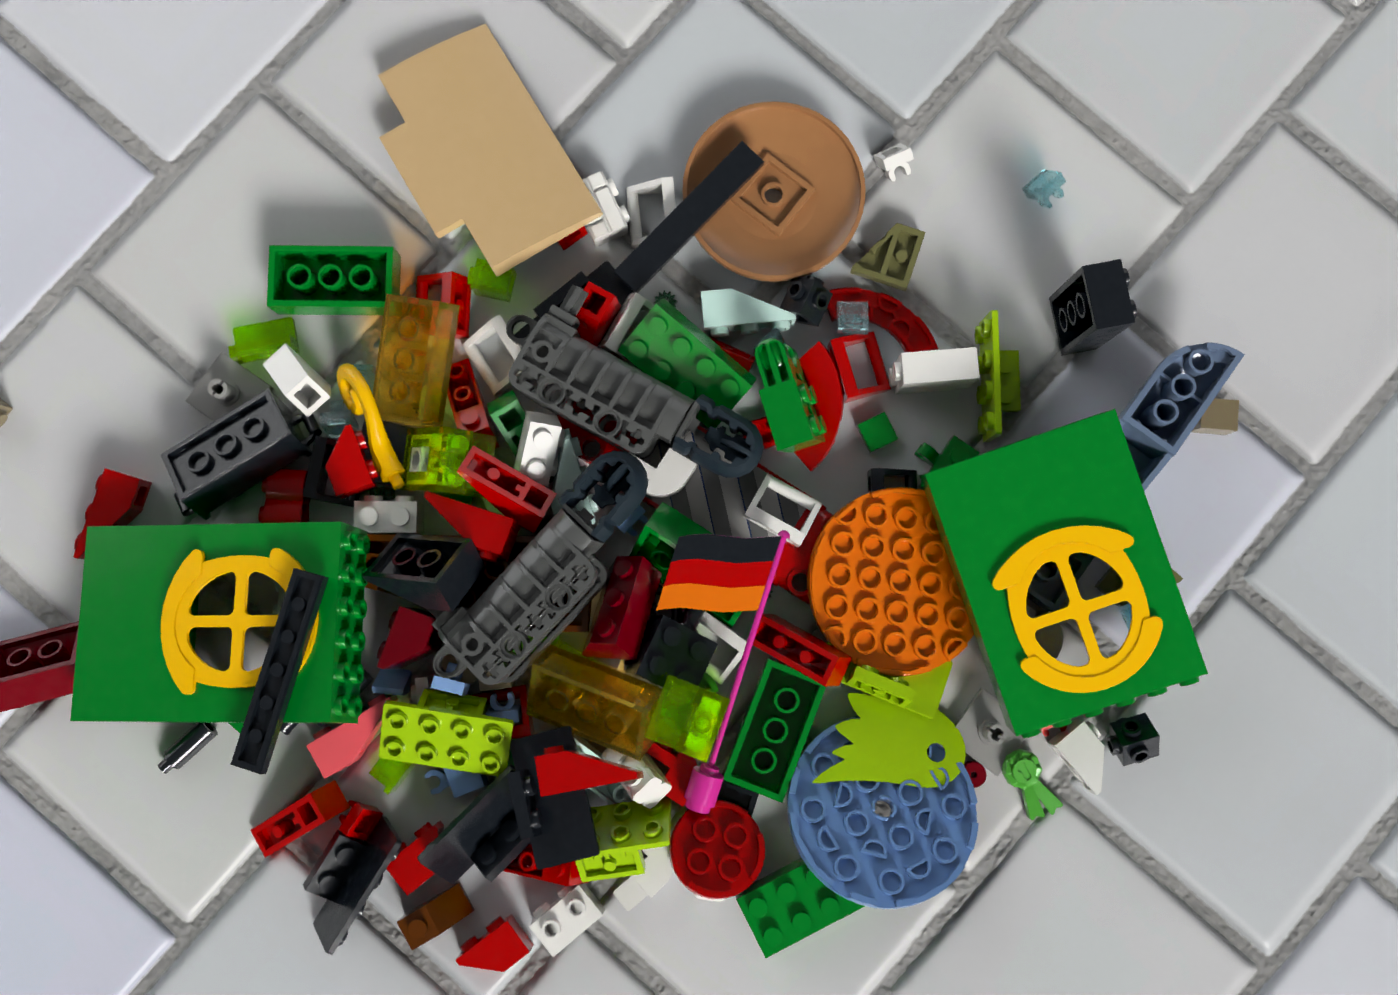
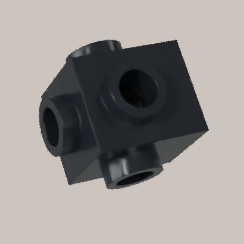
[780,275,833,327]
[1106,713,1160,766]

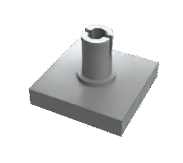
[185,352,274,422]
[954,688,1025,776]

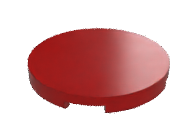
[669,800,765,899]

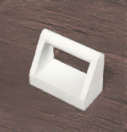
[626,176,676,248]
[599,292,654,370]
[462,314,522,396]
[743,473,822,547]
[700,611,747,685]

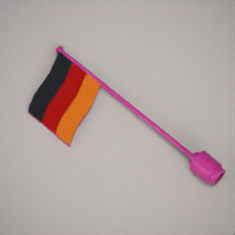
[656,530,790,814]

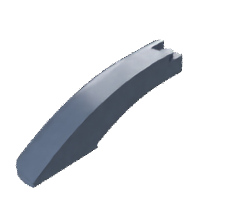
[1027,342,1245,612]

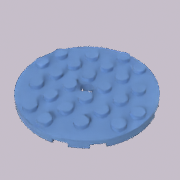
[787,716,979,909]

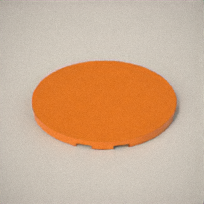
[807,487,974,676]

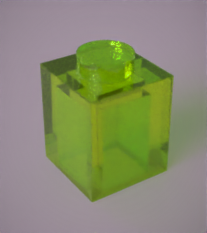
[467,258,517,302]

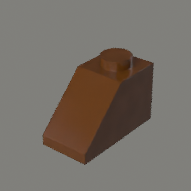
[397,882,475,950]

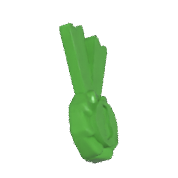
[1002,749,1063,820]

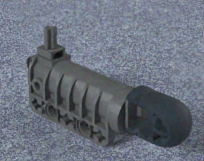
[506,284,764,478]
[427,451,648,685]

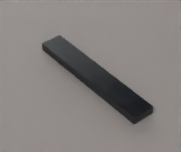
[614,141,764,293]
[230,568,329,774]

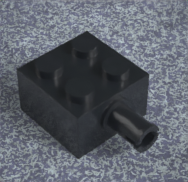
[625,608,718,702]

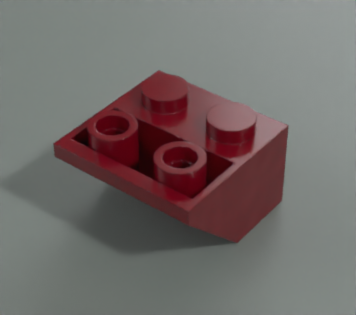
[377,606,443,669]

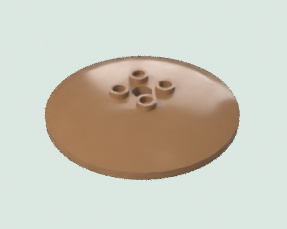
[682,101,866,282]

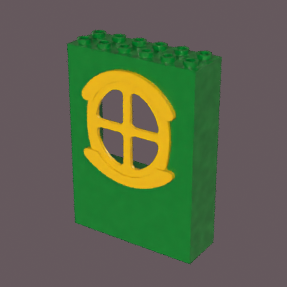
[919,409,1208,738]
[70,522,370,724]

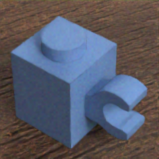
[424,768,489,798]

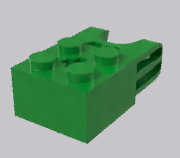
[755,338,827,453]

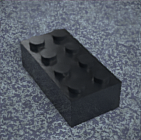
[1049,259,1137,356]

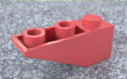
[306,694,398,779]

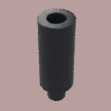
[158,723,218,774]

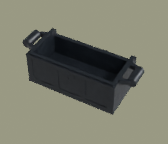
[161,388,322,520]

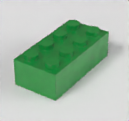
[267,245,401,316]
[618,298,757,428]
[629,502,743,628]
[722,658,826,803]
[736,858,865,958]

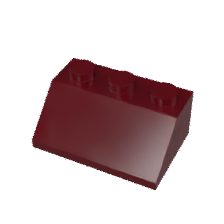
[581,556,662,660]
[0,621,79,712]

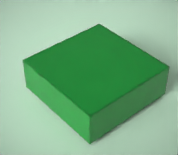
[856,412,898,453]

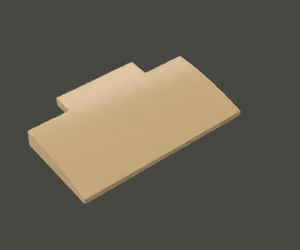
[378,24,603,277]

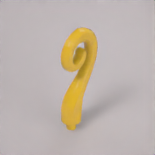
[337,363,405,490]

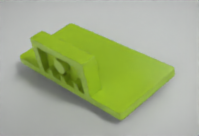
[974,310,1021,442]
[827,641,953,719]
[379,688,514,776]
[575,796,671,882]

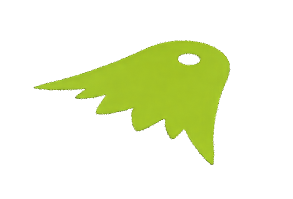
[812,693,966,788]

